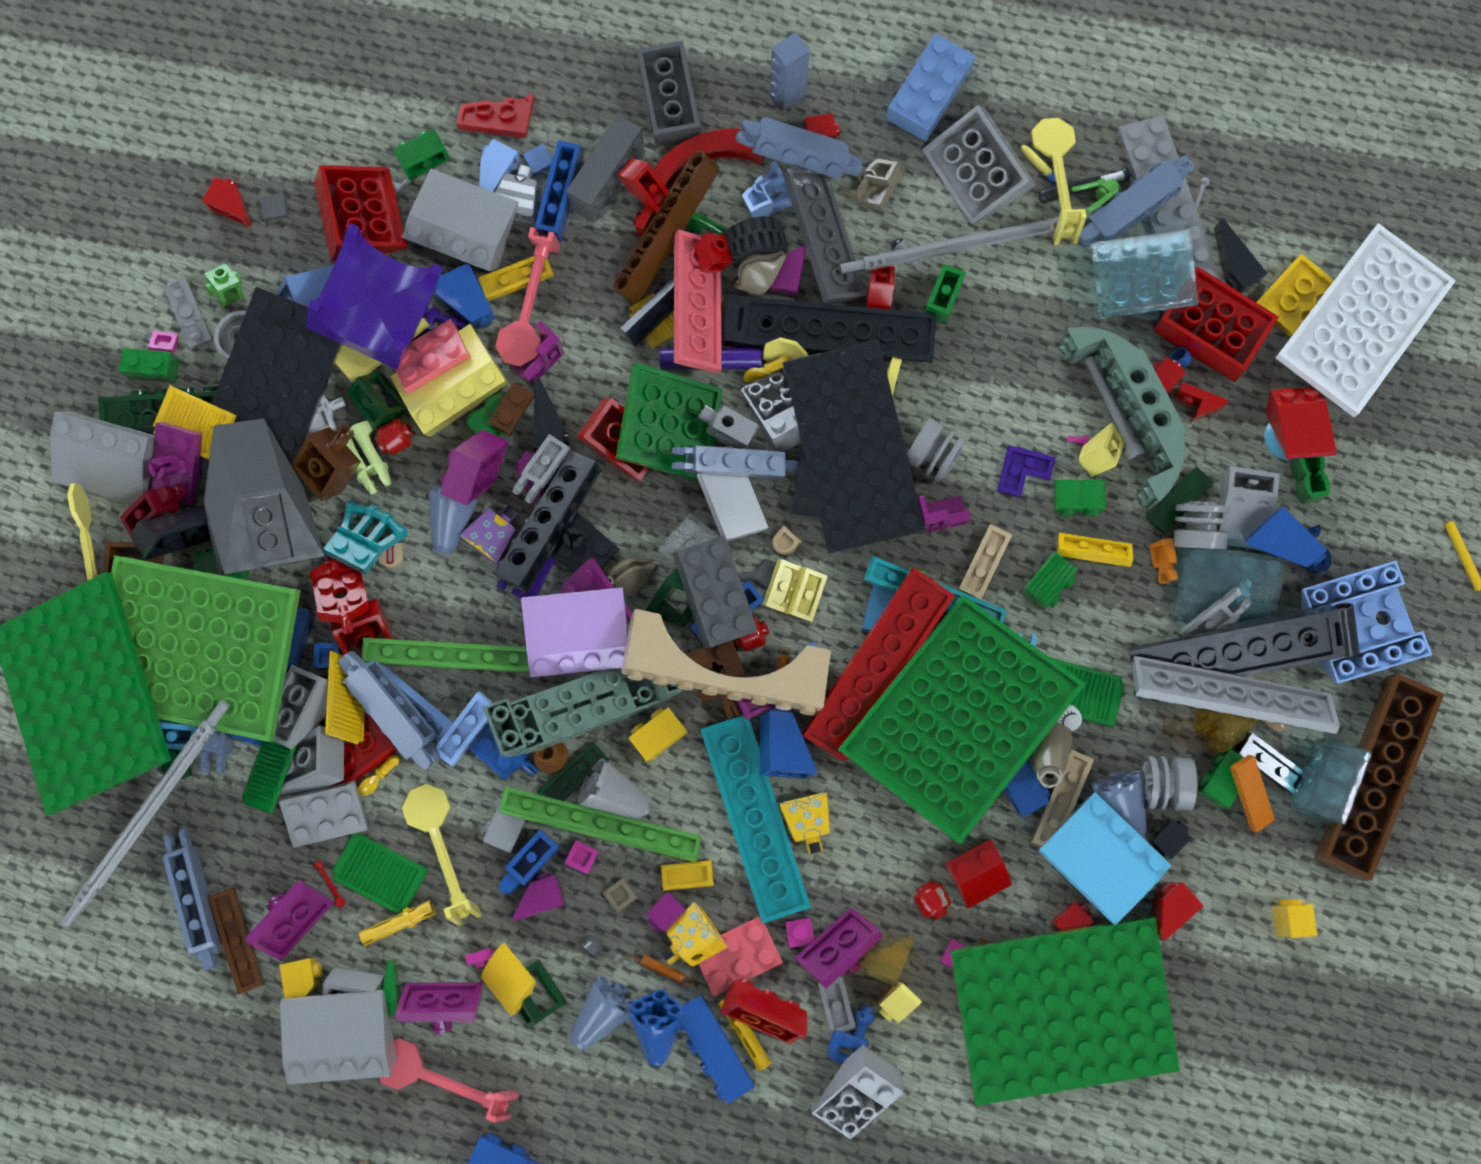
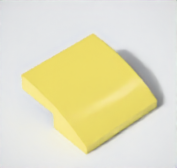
[762,559,828,622]

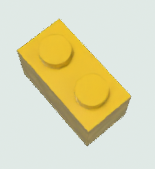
[629,707,687,763]
[1272,899,1317,938]

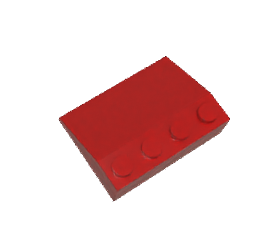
[314,165,407,262]
[1153,266,1279,383]

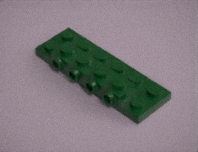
[98,386,218,435]

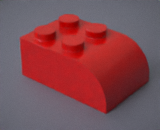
[576,397,649,481]

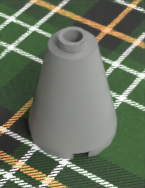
[578,758,651,820]

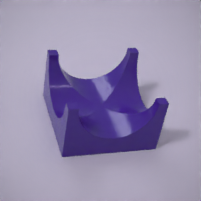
[306,223,443,370]

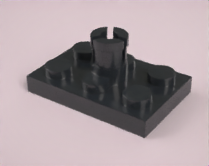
[534,512,620,573]

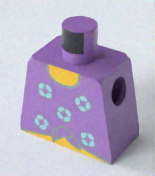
[460,505,519,566]

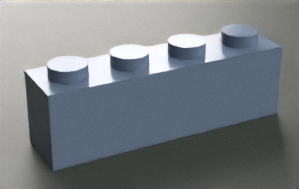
[770,32,810,110]

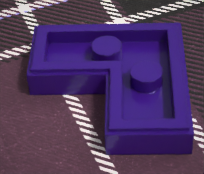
[997,445,1056,498]

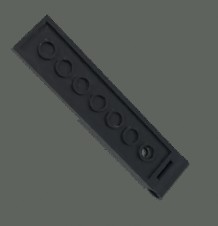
[721,295,937,363]
[1128,603,1360,697]

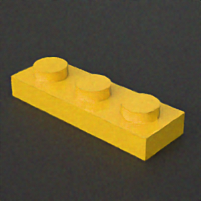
[478,256,554,302]
[1057,532,1133,567]

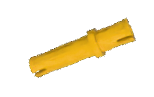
[359,900,436,947]
[717,998,772,1071]

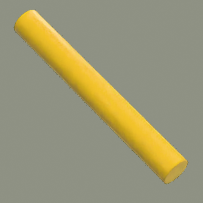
[1444,521,1481,591]

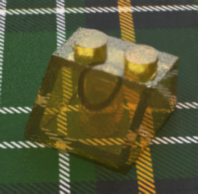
[861,934,915,987]

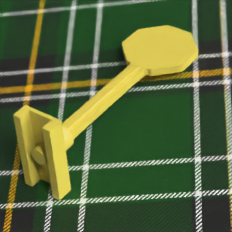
[1031,118,1087,245]
[763,337,902,395]
[67,483,98,580]
[402,784,482,926]

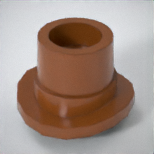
[533,742,568,774]

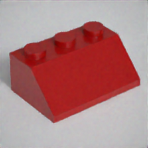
[720,979,808,1044]

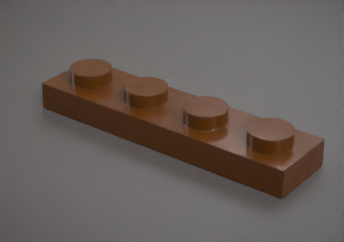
[208,887,265,995]

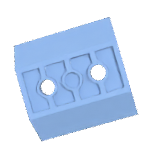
[1301,561,1432,684]

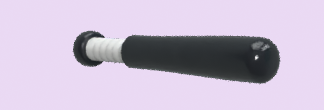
[1038,167,1131,204]

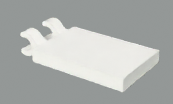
[697,445,768,541]

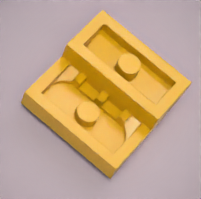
[480,943,536,1016]

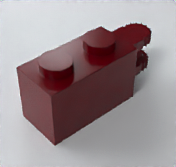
[120,484,185,537]

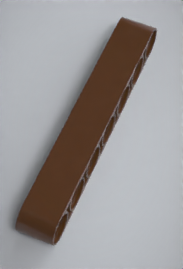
[613,151,719,304]

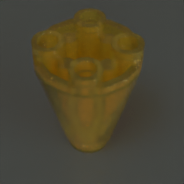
[1192,708,1261,754]

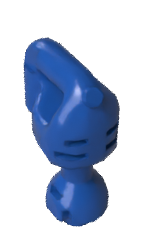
[828,1005,876,1064]

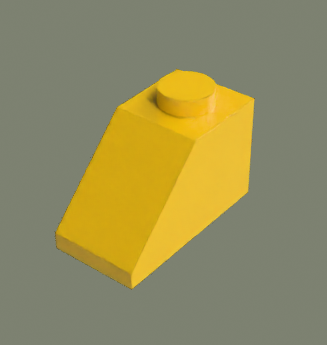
[279,957,323,998]

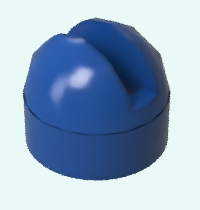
[1170,347,1192,368]

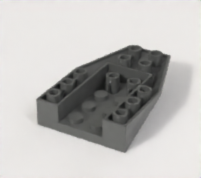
[204,419,324,576]

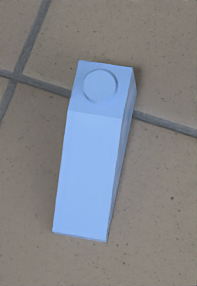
[479,139,520,192]

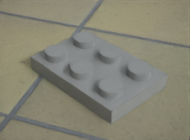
[279,780,368,848]

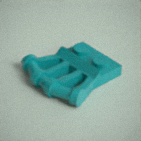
[323,501,408,575]

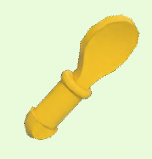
[743,356,790,382]
[358,755,400,796]

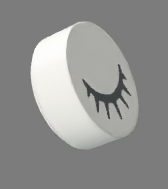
[1058,705,1082,731]

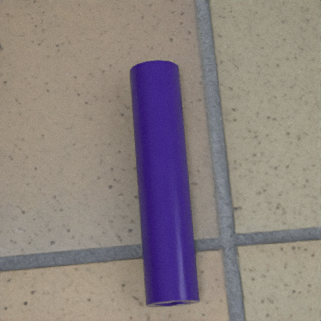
[660,348,761,370]

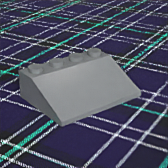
[922,105,1037,225]
[402,169,519,271]
[50,411,155,504]
[280,990,397,1085]

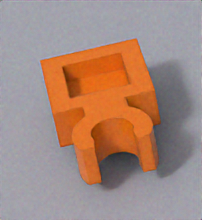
[1149,538,1178,584]

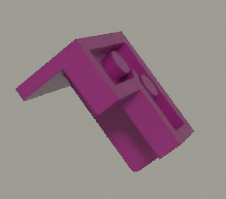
[512,320,564,387]
[918,495,971,534]

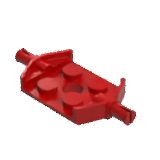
[309,555,370,634]

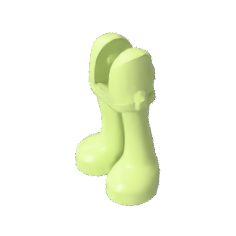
[347,421,392,495]

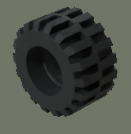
[724,216,788,268]

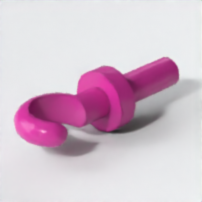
[1067,435,1091,447]

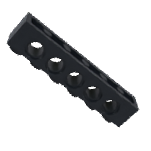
[495,450,601,594]

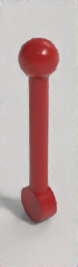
[314,861,346,907]

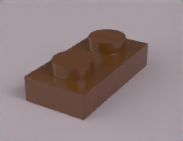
[489,382,535,436]

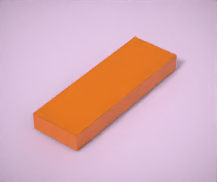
[1230,754,1275,833]

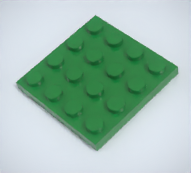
[616,362,723,482]

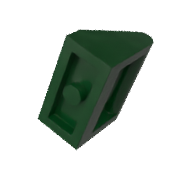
[346,372,409,429]
[646,569,693,627]
[517,959,567,1030]

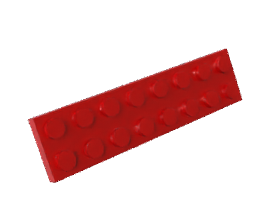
[802,567,955,762]

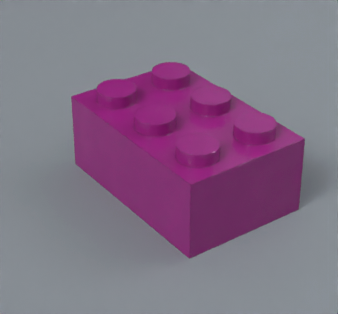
[440,430,509,506]

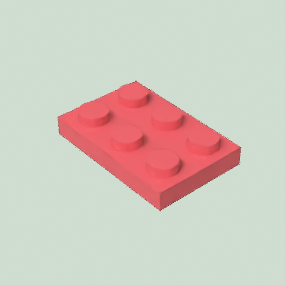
[395,319,470,394]
[699,916,783,997]

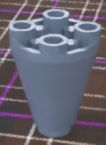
[429,485,478,554]
[1091,771,1147,839]
[570,975,633,1050]

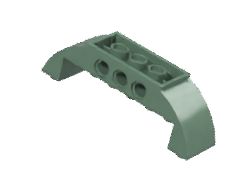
[1058,327,1188,512]
[483,668,684,757]

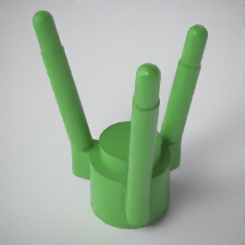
[1072,178,1121,213]

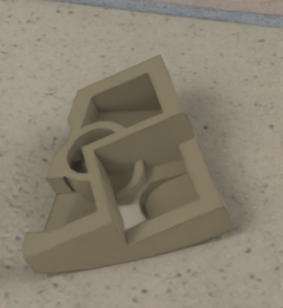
[839,158,903,211]

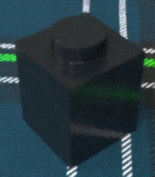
[1148,820,1192,860]

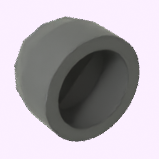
[581,937,603,959]

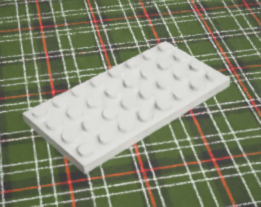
[1275,223,1456,417]

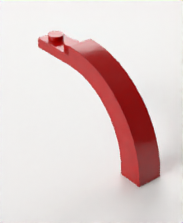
[633,128,765,236]

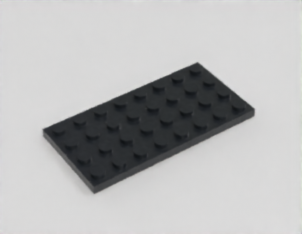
[199,287,342,477]
[783,340,925,554]

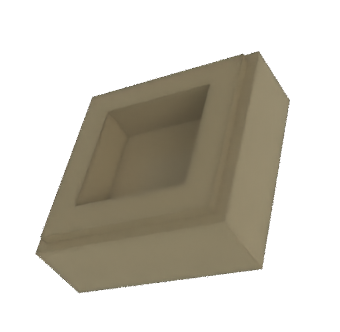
[603,877,638,913]

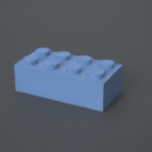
[886,33,976,142]

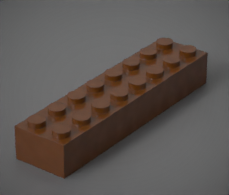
[1314,673,1444,881]

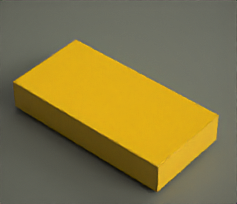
[661,860,714,891]

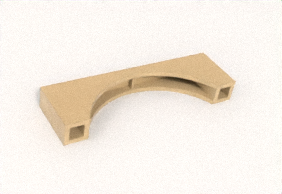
[621,609,831,715]

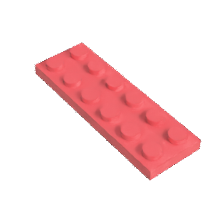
[674,230,722,374]

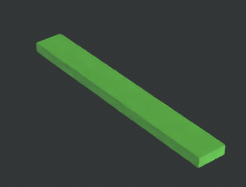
[362,638,563,675]
[498,786,702,863]

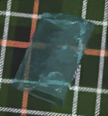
[1290,739,1371,824]

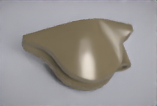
[735,251,786,298]
[607,558,658,597]

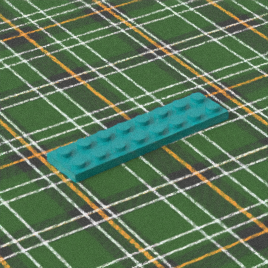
[700,715,811,924]

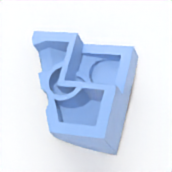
[742,161,792,218]

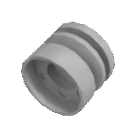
[907,418,966,482]
[1173,501,1229,549]
[1141,756,1197,811]

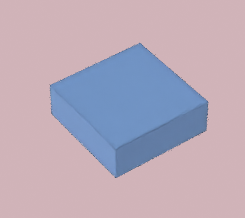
[523,144,553,176]

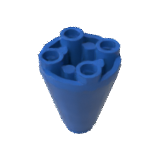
[631,990,682,1066]

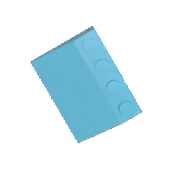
[1038,792,1171,926]

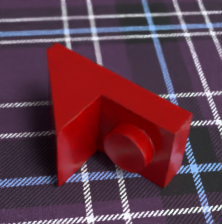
[1174,382,1228,423]

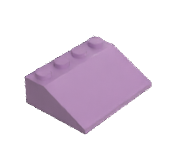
[521,588,628,677]

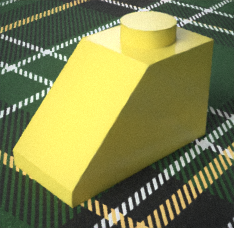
[1079,423,1124,477]
[878,981,922,1023]

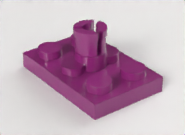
[148,422,202,505]
[558,558,632,625]
[245,879,334,961]
[795,907,884,989]
[396,982,483,1034]

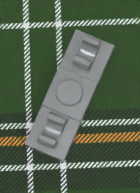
[164,277,213,350]

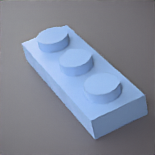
[436,692,493,767]

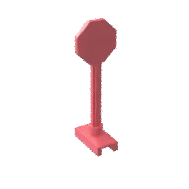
[495,227,560,367]
[379,1038,519,1123]

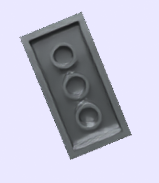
[637,41,701,147]
[566,115,645,223]
[672,535,757,649]

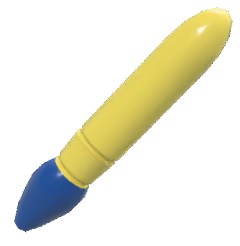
[1021,145,1057,186]

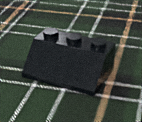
[130,505,211,561]

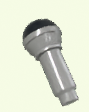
[891,238,921,270]

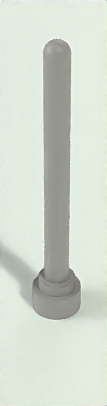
[1085,356,1146,462]

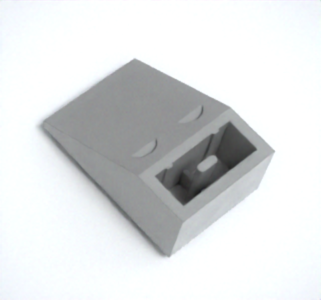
[740,368,801,452]
[1217,466,1280,551]
[812,1045,904,1139]

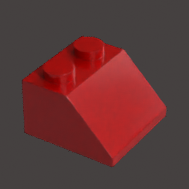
[331,598,394,659]
[943,839,1012,909]
[1151,881,1204,941]

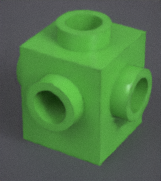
[204,264,244,307]

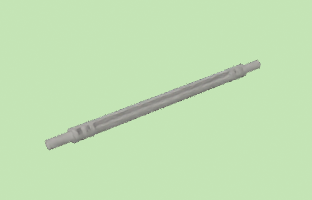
[839,213,1091,274]
[61,700,229,927]

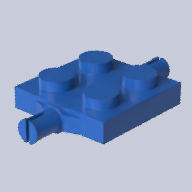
[468,723,539,781]

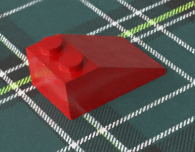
[1266,386,1337,459]

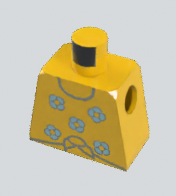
[779,792,830,855]
[662,902,728,966]

